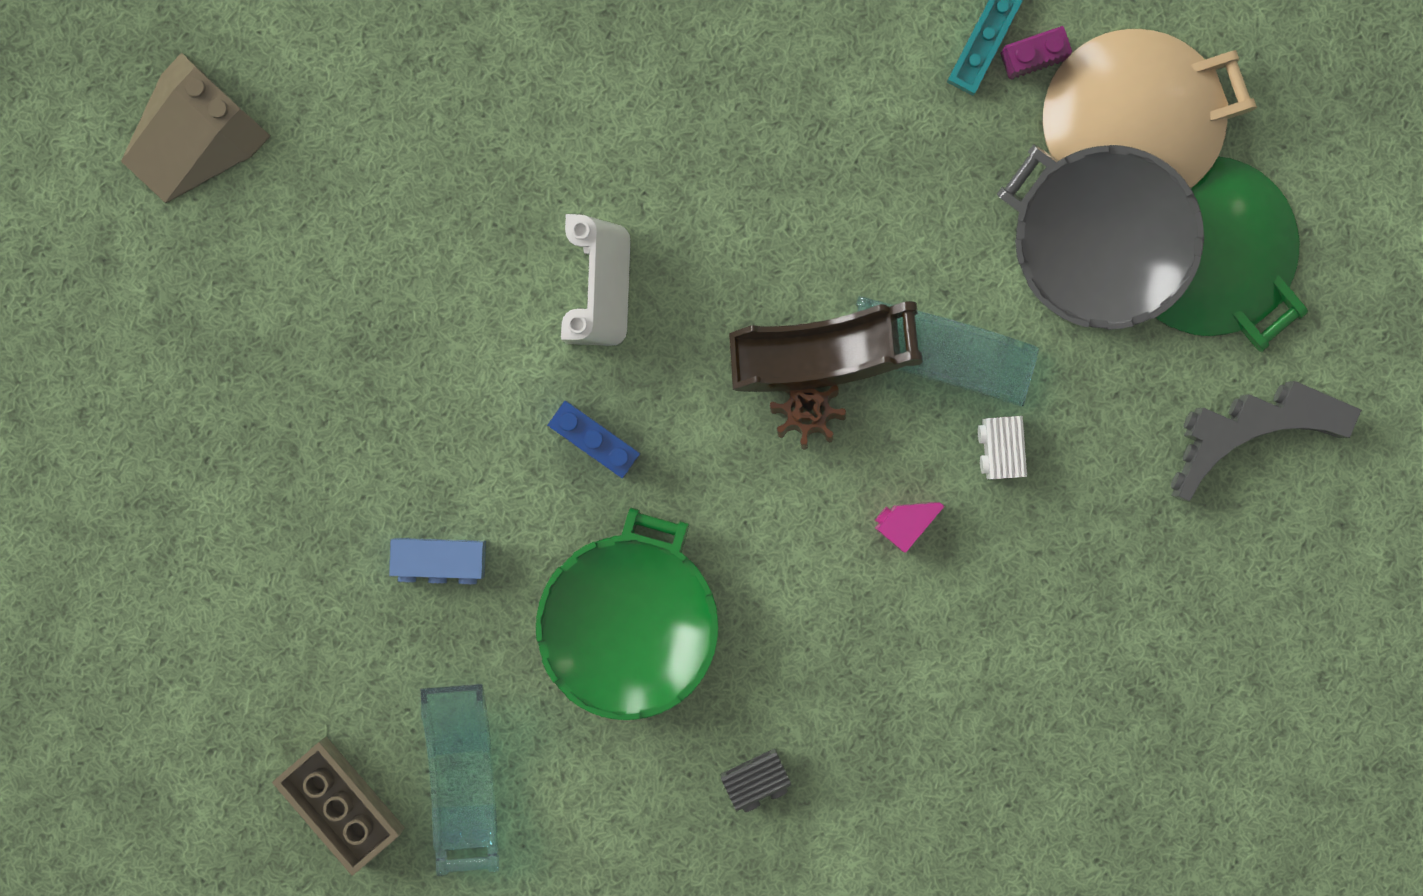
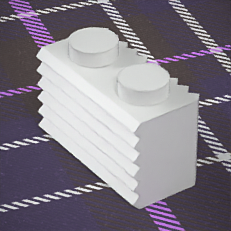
[978,416,1027,479]

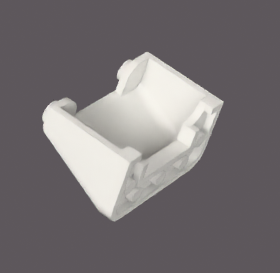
[561,214,630,346]

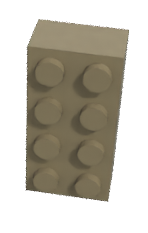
[272,736,405,876]

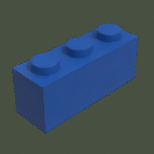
[547,401,641,479]

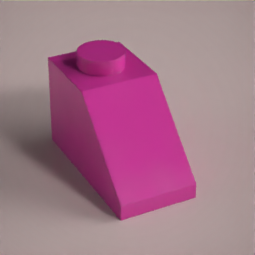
[875,502,945,553]

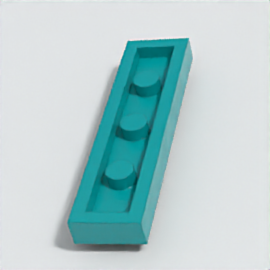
[947,0,1023,96]

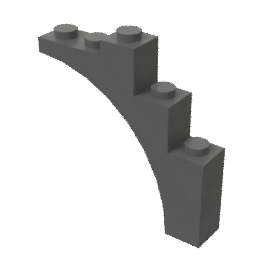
[1171,381,1362,501]

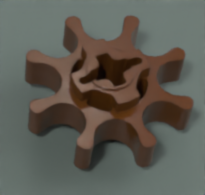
[770,385,846,450]

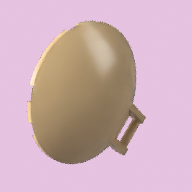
[1042,29,1257,188]

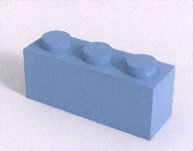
[389,538,486,584]

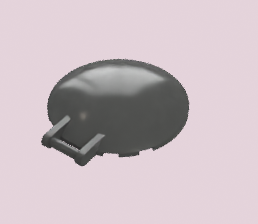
[997,144,1204,330]

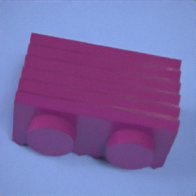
[1000,26,1072,80]

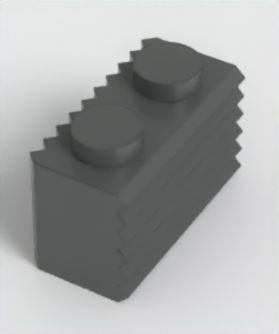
[720,748,791,812]

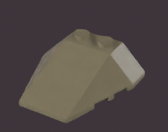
[121,53,271,203]

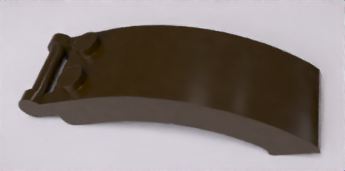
[729,301,923,392]

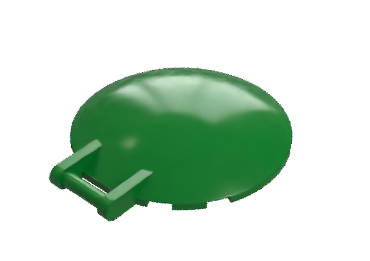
[1155,156,1308,352]
[536,508,719,720]

